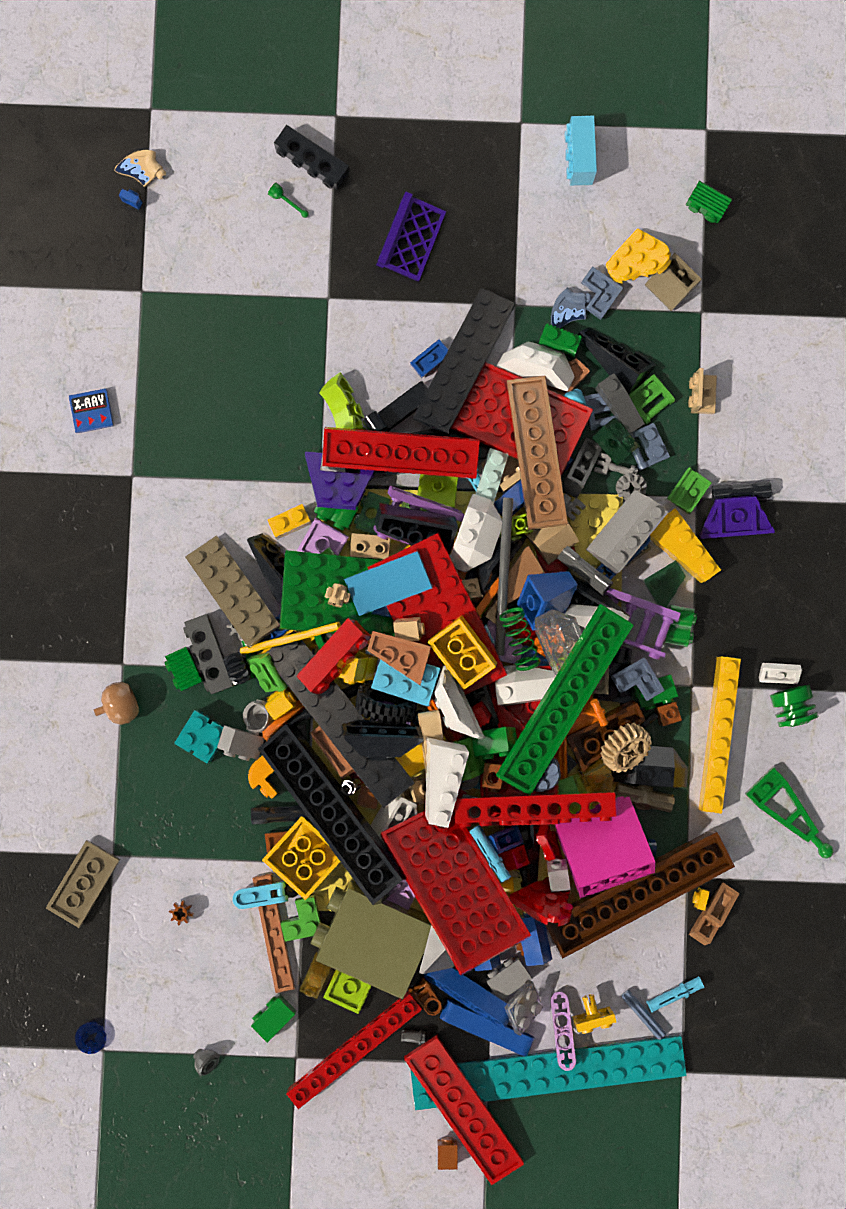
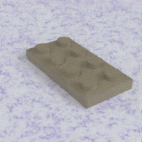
[46,840,121,928]

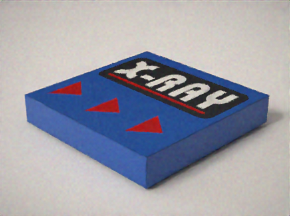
[69,388,114,434]

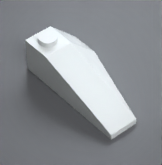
[495,665,558,706]

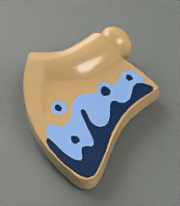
[115,150,166,187]

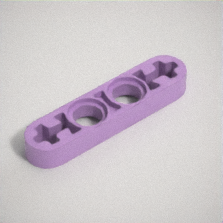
[550,992,576,1071]

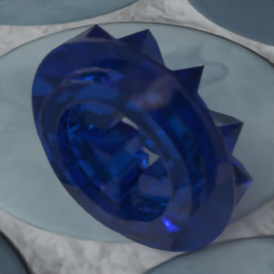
[75,1022,107,1054]

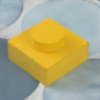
[693,887,710,911]

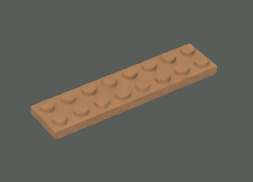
[507,376,568,530]

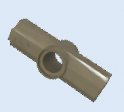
[614,783,675,812]

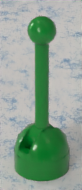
[268,182,309,218]

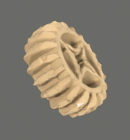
[600,723,652,773]

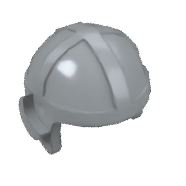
[243,699,275,735]

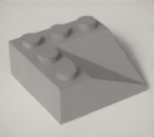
[419,925,455,974]

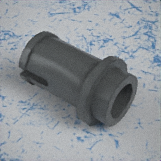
[341,778,362,796]
[401,1029,426,1045]

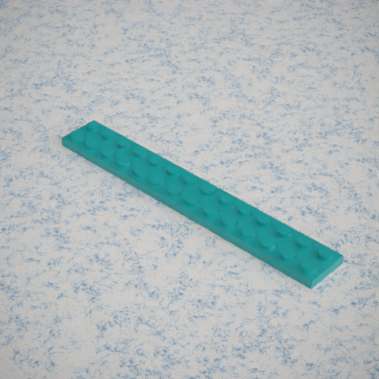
[410,1035,687,1111]

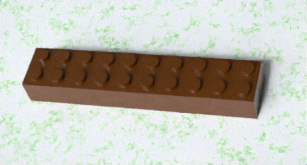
[545,830,735,959]

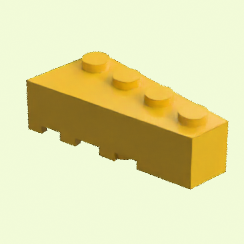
[650,508,721,583]

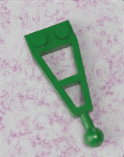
[745,767,834,859]

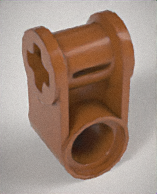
[408,976,442,1015]

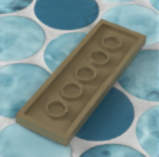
[185,535,280,648]

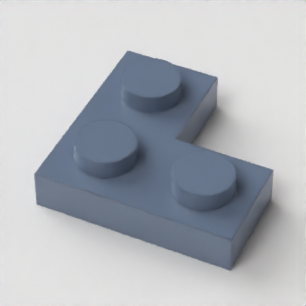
[581,266,623,320]
[611,657,665,701]

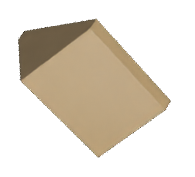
[526,523,579,565]

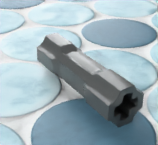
[557,546,613,595]

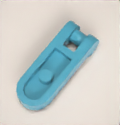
[233,881,288,909]

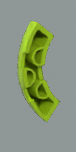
[319,372,366,430]

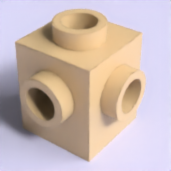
[401,776,426,805]

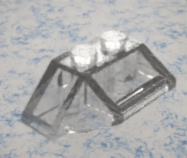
[535,609,582,675]

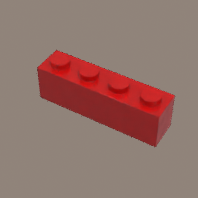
[297,618,371,694]

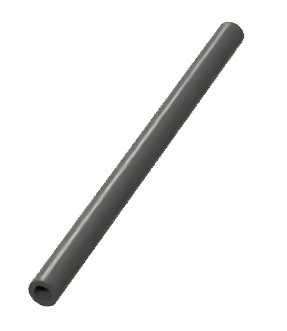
[495,498,513,656]

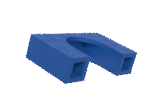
[475,912,553,971]

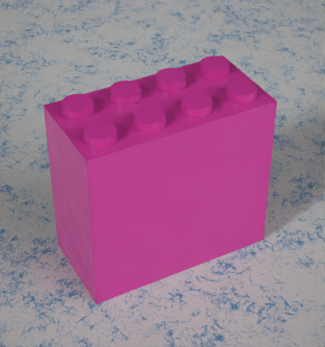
[555,796,655,898]

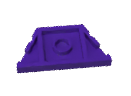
[699,495,774,539]

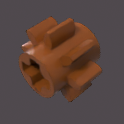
[169,900,194,926]

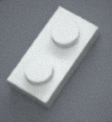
[759,663,802,684]

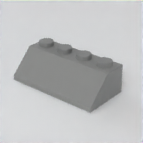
[586,490,668,574]

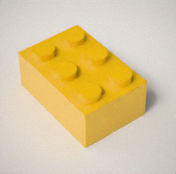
[428,615,497,690]

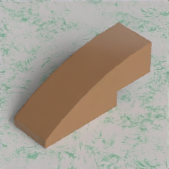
[688,883,740,945]

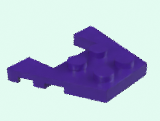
[305,452,375,510]

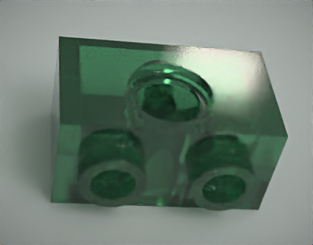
[592,418,640,466]
[354,492,391,535]

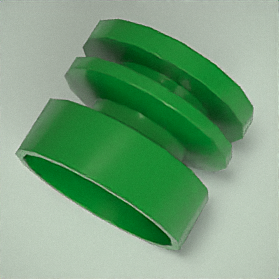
[770,685,819,727]

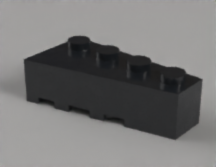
[375,503,458,555]

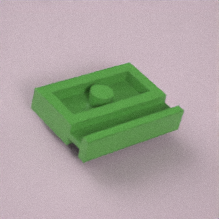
[667,467,712,515]

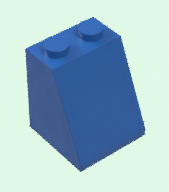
[517,572,577,631]

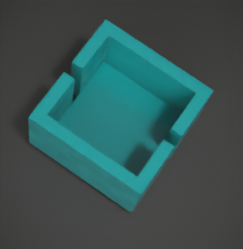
[174,710,224,764]

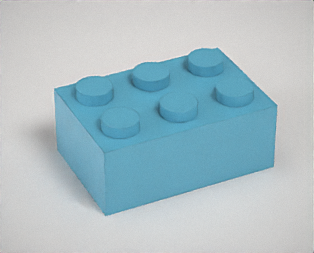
[564,115,597,186]
[371,660,441,707]

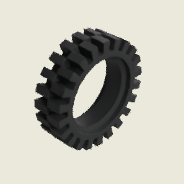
[355,681,417,725]

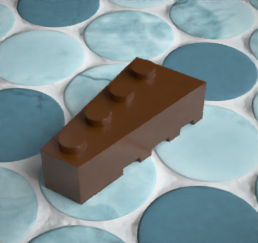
[567,700,645,772]

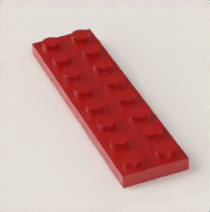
[322,427,480,479]
[404,1035,524,1185]

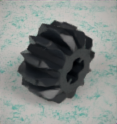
[223,652,251,685]

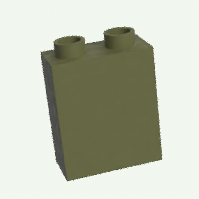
[310,880,431,999]

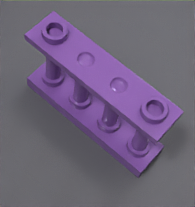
[373,486,464,544]
[605,588,681,660]

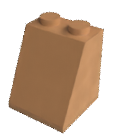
[496,546,545,605]

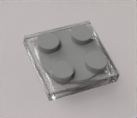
[504,980,543,1036]

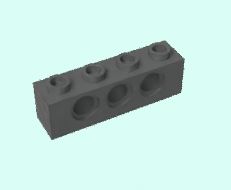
[183,614,235,695]

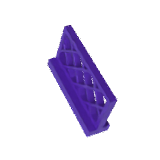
[376,192,446,281]

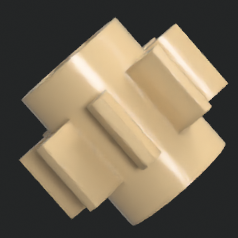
[325,584,351,607]

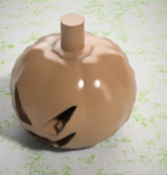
[93,682,139,725]

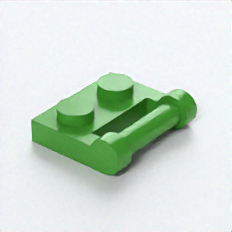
[629,374,675,425]
[247,653,288,692]
[453,736,486,781]

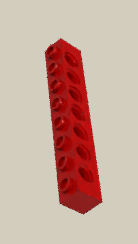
[454,792,616,827]
[286,991,422,1110]

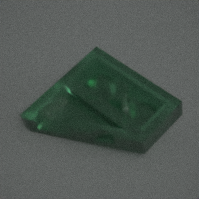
[642,560,686,608]

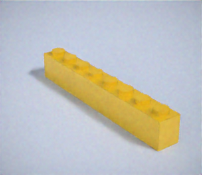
[698,656,741,814]

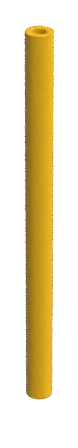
[240,622,341,655]

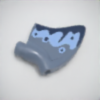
[551,287,591,329]

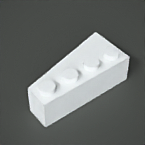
[425,737,469,828]

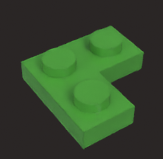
[281,895,321,942]

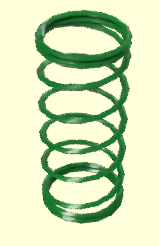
[499,608,541,671]

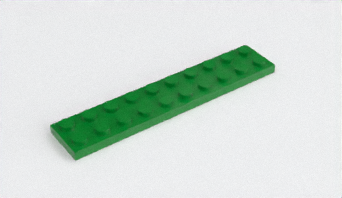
[496,604,634,795]

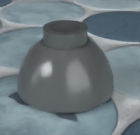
[193,1048,220,1076]

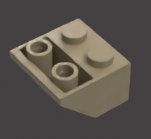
[645,253,702,311]

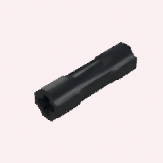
[711,481,772,502]
[251,805,310,825]

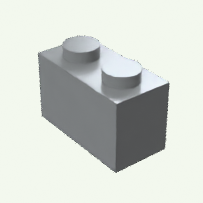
[217,726,264,761]
[486,956,532,1000]

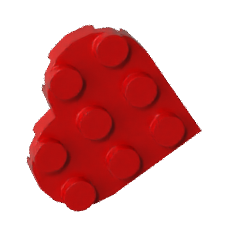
[509,877,573,926]

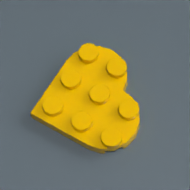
[606,228,671,283]

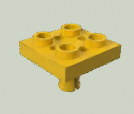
[572,994,616,1034]

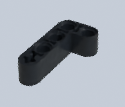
[363,381,428,432]

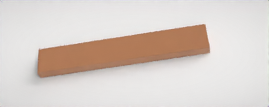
[252,873,295,993]

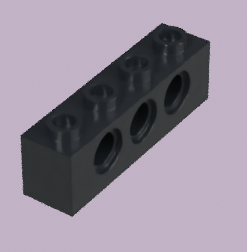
[274,124,350,190]

